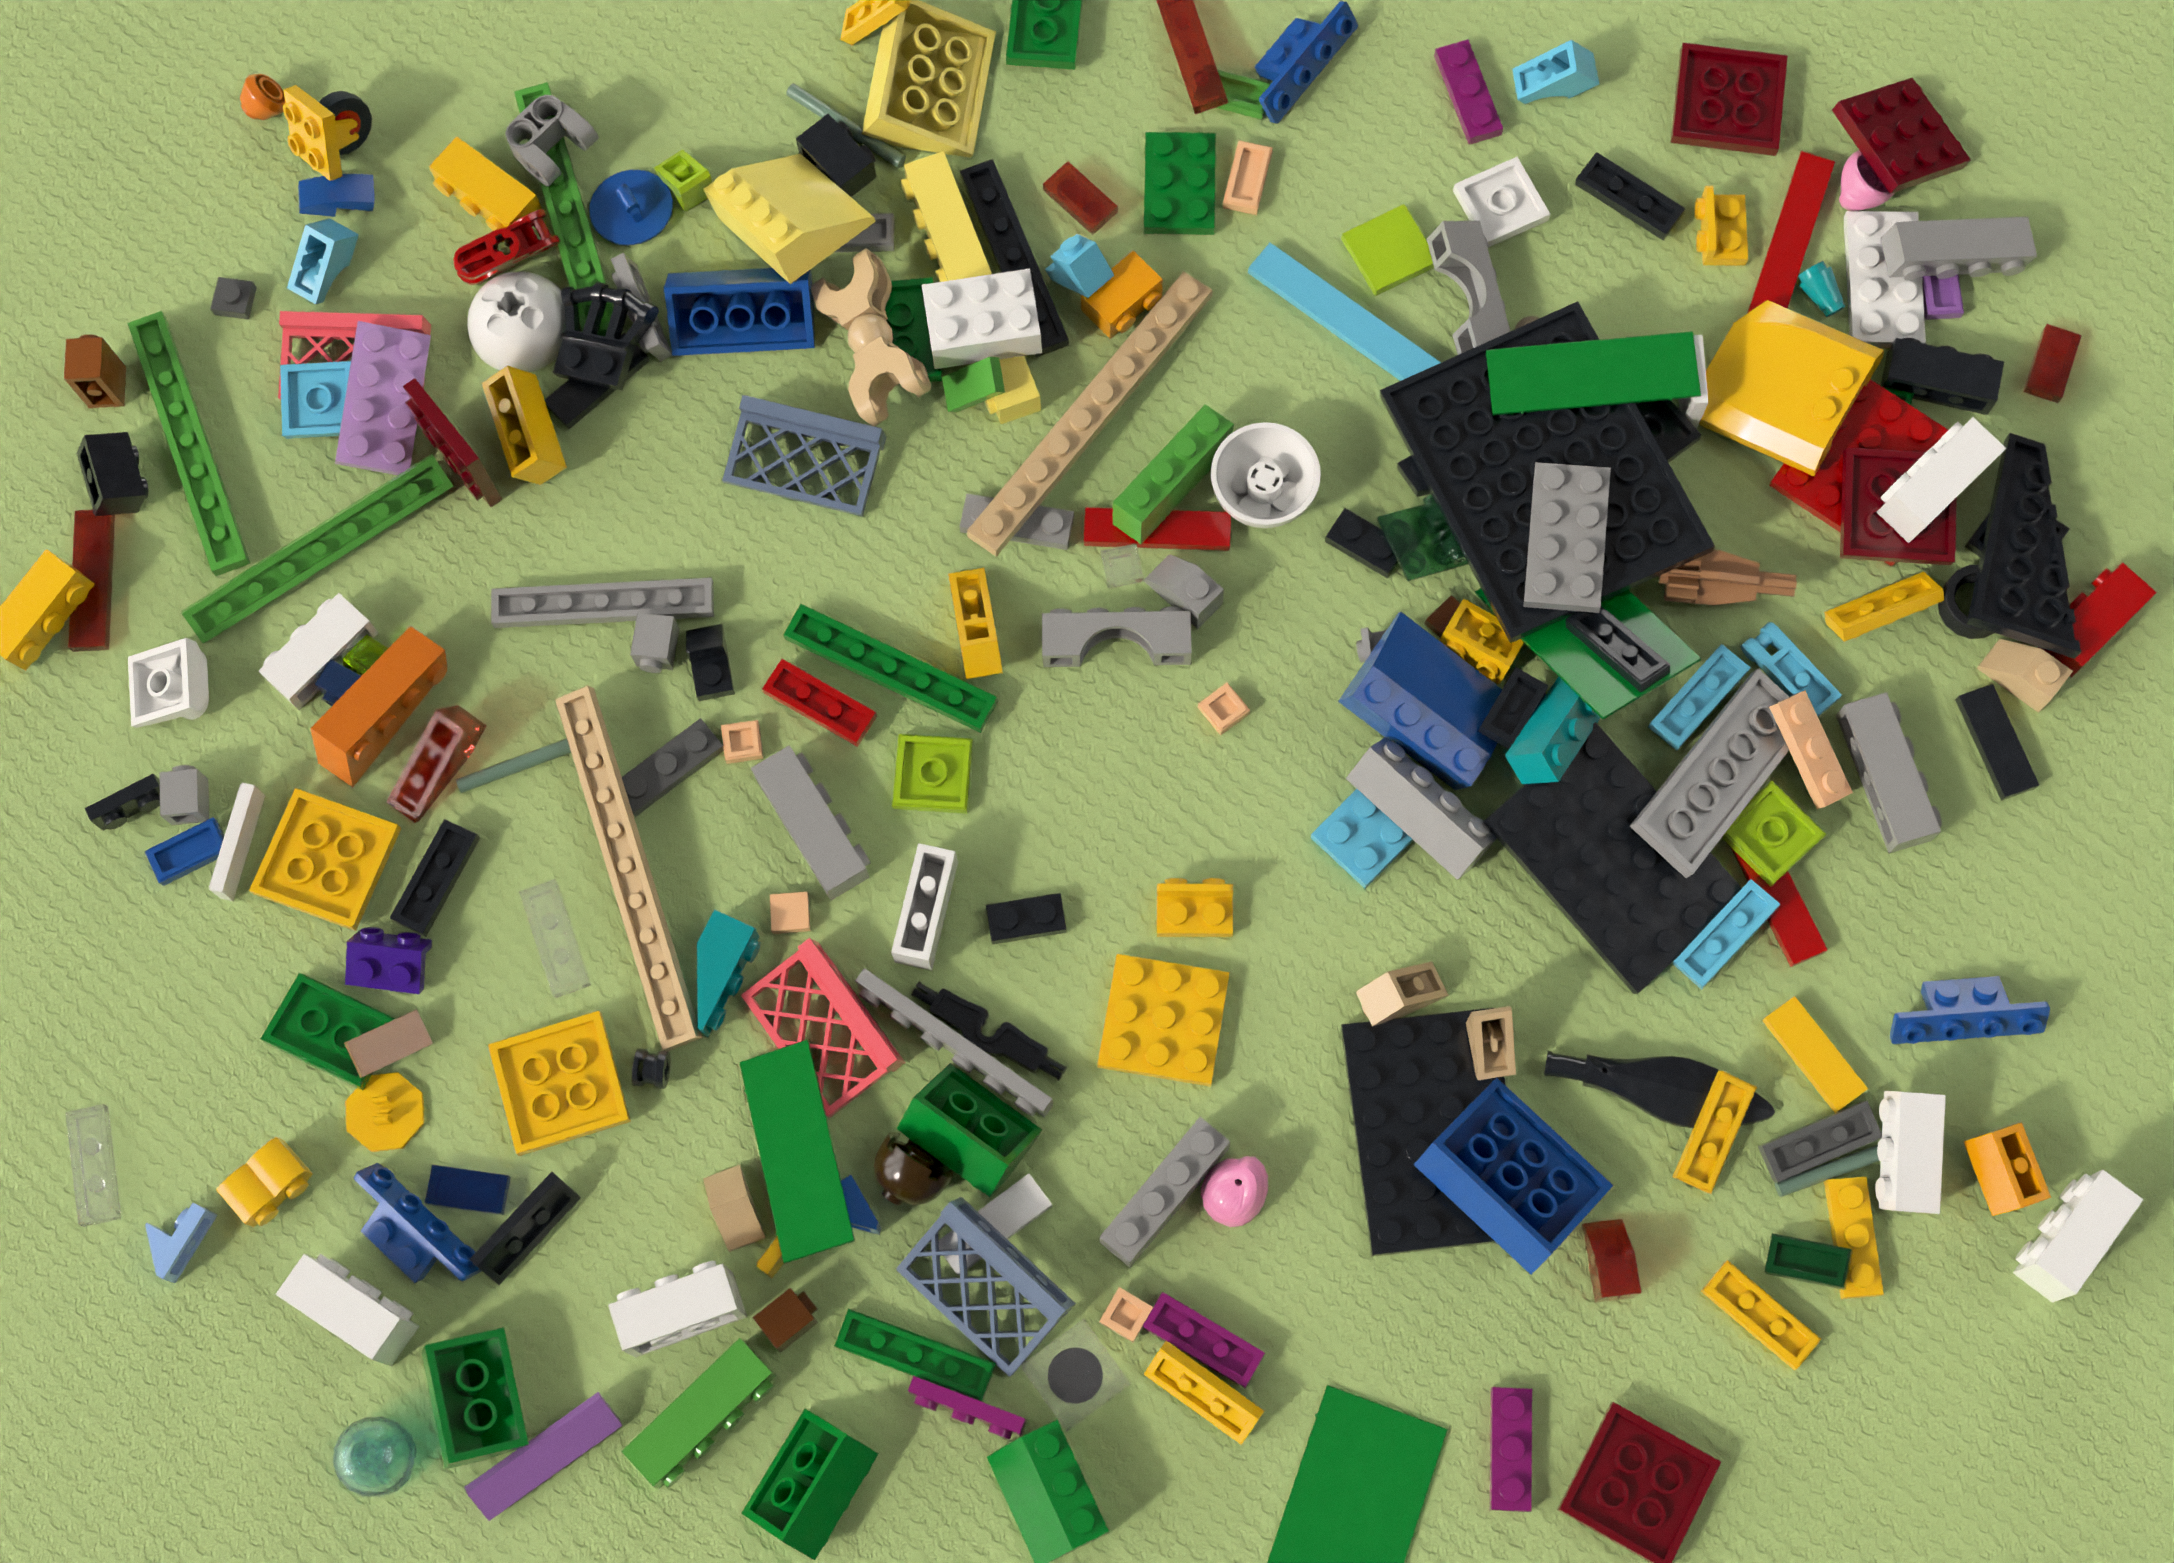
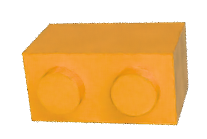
[1081,250,1163,339]
[1963,1122,2051,1216]

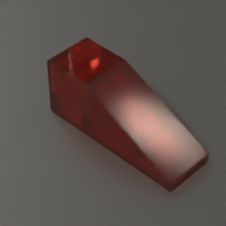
[386,705,487,823]

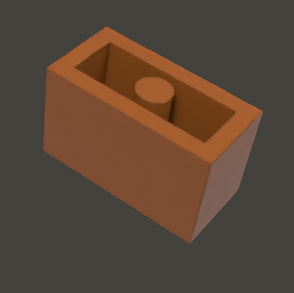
[64,334,126,408]

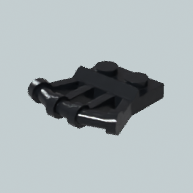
[553,282,659,390]

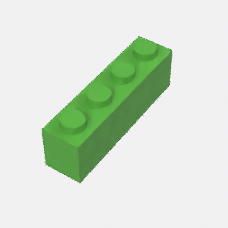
[1113,404,1234,544]
[621,1338,776,1489]

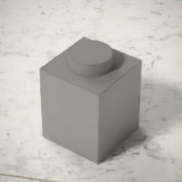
[630,613,679,673]
[159,765,209,825]

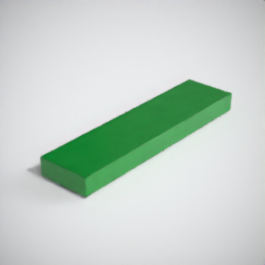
[834,1309,996,1402]

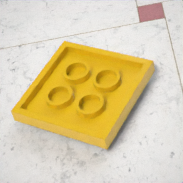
[249,788,401,931]
[1097,954,1230,1087]
[488,1011,631,1156]

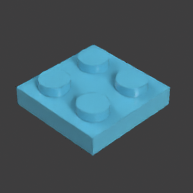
[280,361,351,439]
[1310,789,1413,889]

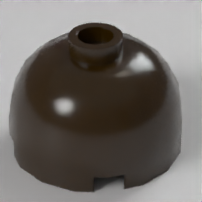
[874,1132,953,1206]

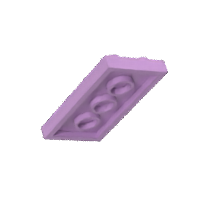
[335,321,431,475]

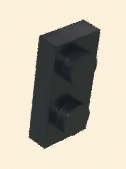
[1325,508,1407,578]
[1478,667,1549,749]
[84,774,160,831]
[986,893,1067,945]

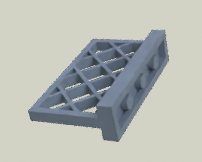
[722,395,887,517]
[896,1197,1076,1377]

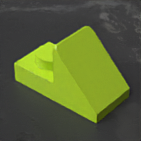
[654,149,712,212]

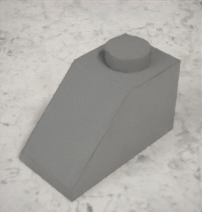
[1144,554,1224,629]

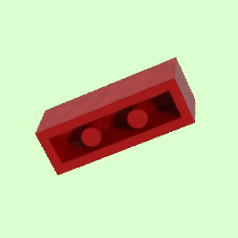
[2038,563,2157,678]

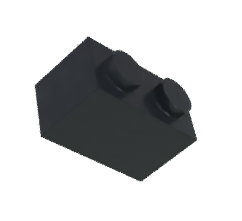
[796,113,876,197]
[77,432,148,516]

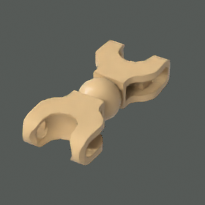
[811,248,931,426]

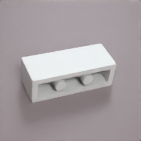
[259,593,378,710]
[891,843,958,970]
[1875,1091,1946,1214]

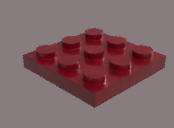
[1670,42,1788,156]
[1832,77,1971,194]
[403,378,502,508]
[1840,447,1957,565]
[1557,1402,1721,1563]

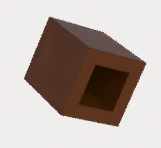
[753,1288,818,1352]

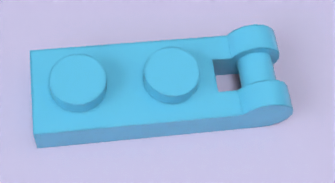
[1741,622,1842,717]

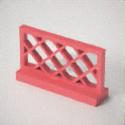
[278,311,431,400]
[741,938,906,1118]

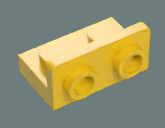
[1695,186,1748,266]
[1439,598,1524,684]
[1157,878,1233,937]

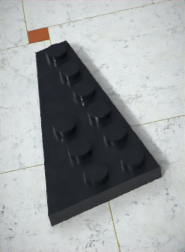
[1967,433,2081,659]

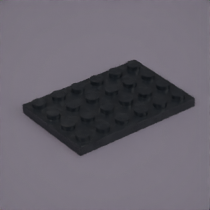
[1483,722,1742,994]
[1341,1008,1506,1257]

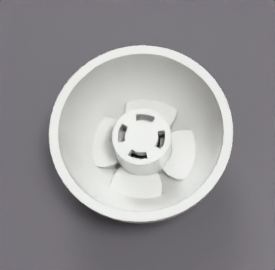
[467,271,566,372]
[1211,422,1321,528]

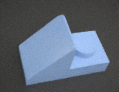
[145,1203,217,1283]

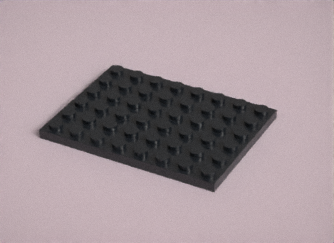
[1380,301,1715,643]

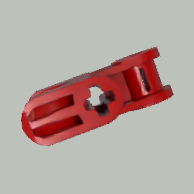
[453,209,561,285]

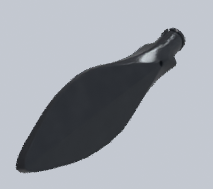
[1544,1051,1775,1128]

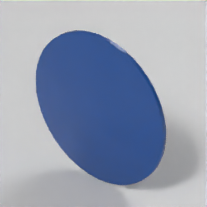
[589,170,673,245]

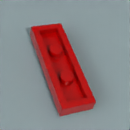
[762,659,877,747]

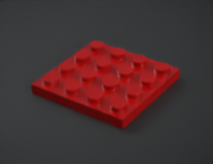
[1769,379,1948,566]

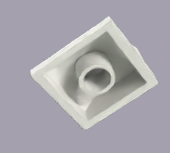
[128,638,209,728]

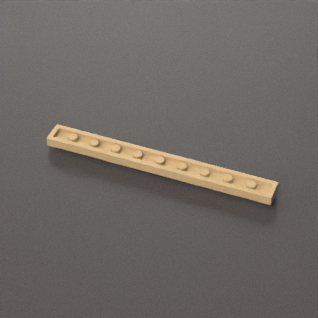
[967,271,1212,557]
[555,686,702,1051]

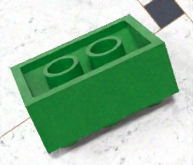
[896,1063,1042,1197]
[421,1327,529,1470]
[741,1409,879,1560]
[987,1419,1110,1563]

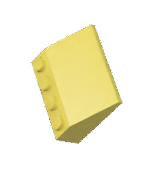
[862,0,996,157]
[704,154,876,284]

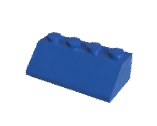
[664,268,815,356]

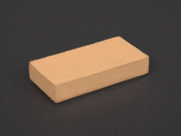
[1223,140,1273,215]

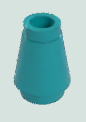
[1798,261,1846,318]

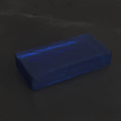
[425,1165,511,1216]

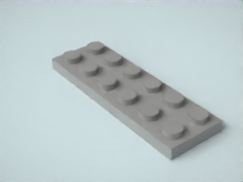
[1630,668,1789,878]

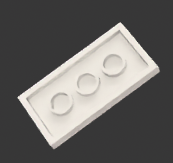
[1843,211,1926,348]

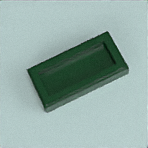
[1764,1233,1853,1290]

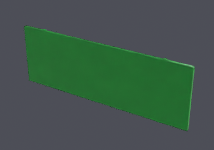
[1486,331,1701,415]
[739,1040,855,1264]

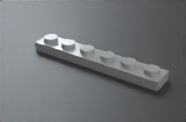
[491,578,714,628]
[855,968,1053,1118]

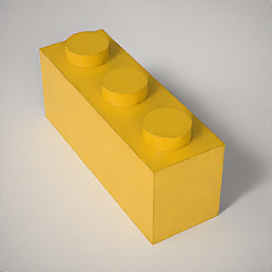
[429,136,542,231]
[482,365,567,485]
[0,549,95,671]

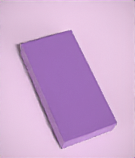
[1922,275,1964,320]

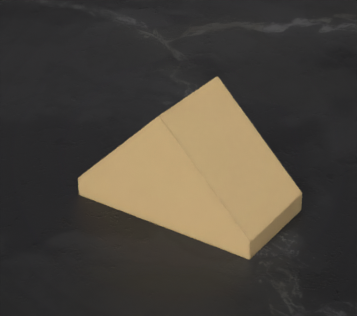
[1466,1006,1516,1080]
[703,1165,766,1252]

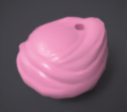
[1839,150,1895,211]
[1201,1156,1268,1227]

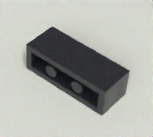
[1881,338,2004,415]

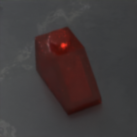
[1582,1219,1641,1303]

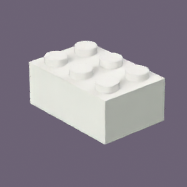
[922,269,1042,369]
[1877,417,2006,543]
[2013,1170,2144,1303]
[276,1254,419,1367]
[608,1261,747,1358]

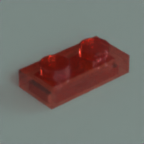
[1043,161,1118,235]
[2023,324,2082,403]

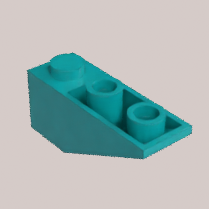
[697,909,761,1038]

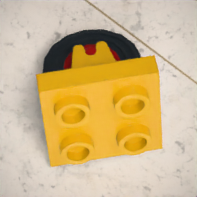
[283,85,372,181]

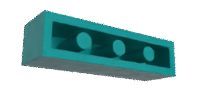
[1505,676,1600,784]

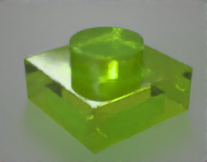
[342,634,388,676]

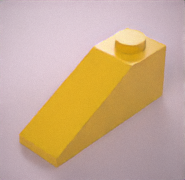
[948,568,1003,679]

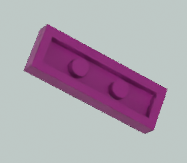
[1434,39,1503,145]
[1142,1292,1265,1388]
[908,1376,1027,1440]
[1489,1387,1532,1512]

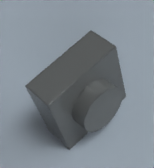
[210,277,257,320]

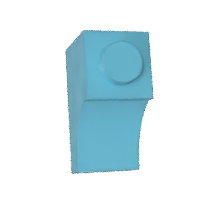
[1512,40,1599,104]
[287,218,359,305]
[1045,234,1114,298]

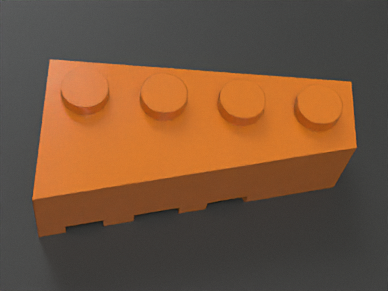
[310,626,448,788]

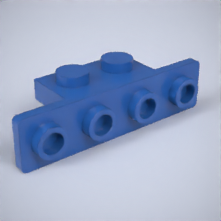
[1255,1,1358,124]
[1890,976,2050,1044]
[354,1163,482,1283]

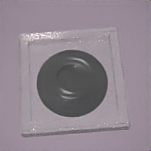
[1020,1319,1131,1432]

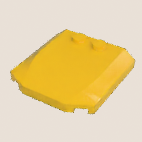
[1699,300,1884,476]

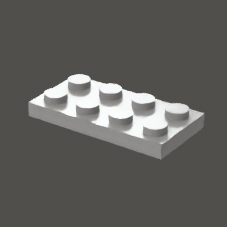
[1523,462,1611,613]

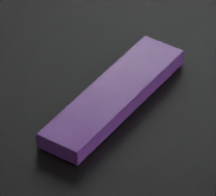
[465,1392,622,1521]

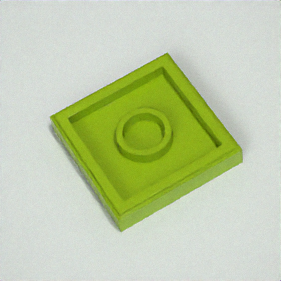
[1341,204,1434,296]
[892,734,973,814]
[1722,781,1826,887]

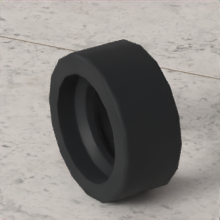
[1938,565,1994,639]

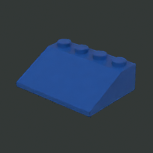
[1338,612,1502,790]
[1414,1077,1614,1275]

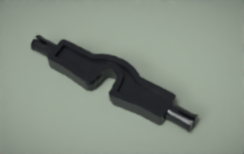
[911,981,1067,1081]

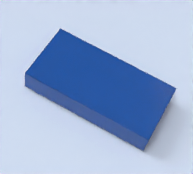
[145,817,224,886]

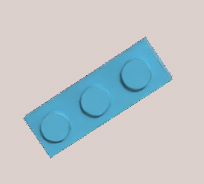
[1648,644,1751,751]
[1673,879,1780,990]

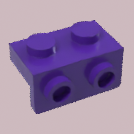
[345,927,432,994]

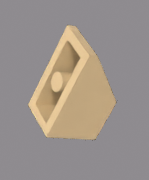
[1977,639,2073,713]
[1356,961,1448,1026]

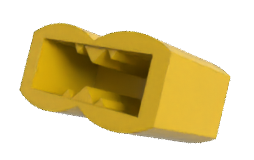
[216,1137,313,1227]

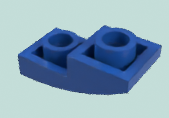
[298,174,375,217]

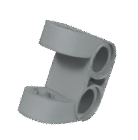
[505,95,599,187]

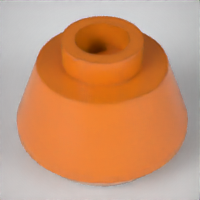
[240,74,286,120]

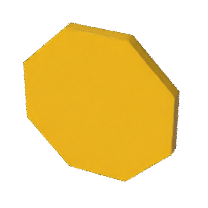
[345,1072,425,1152]

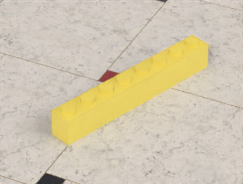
[901,151,1041,424]

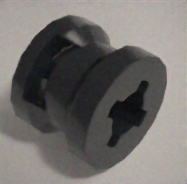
[632,1048,671,1089]

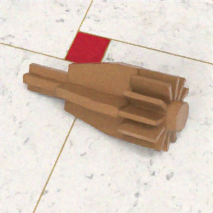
[1658,549,1797,606]

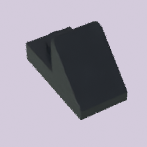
[686,624,735,701]

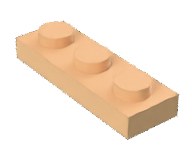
[1769,690,1853,809]

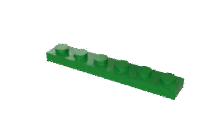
[783,604,998,733]

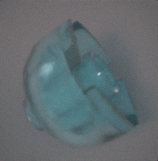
[333,1417,417,1497]

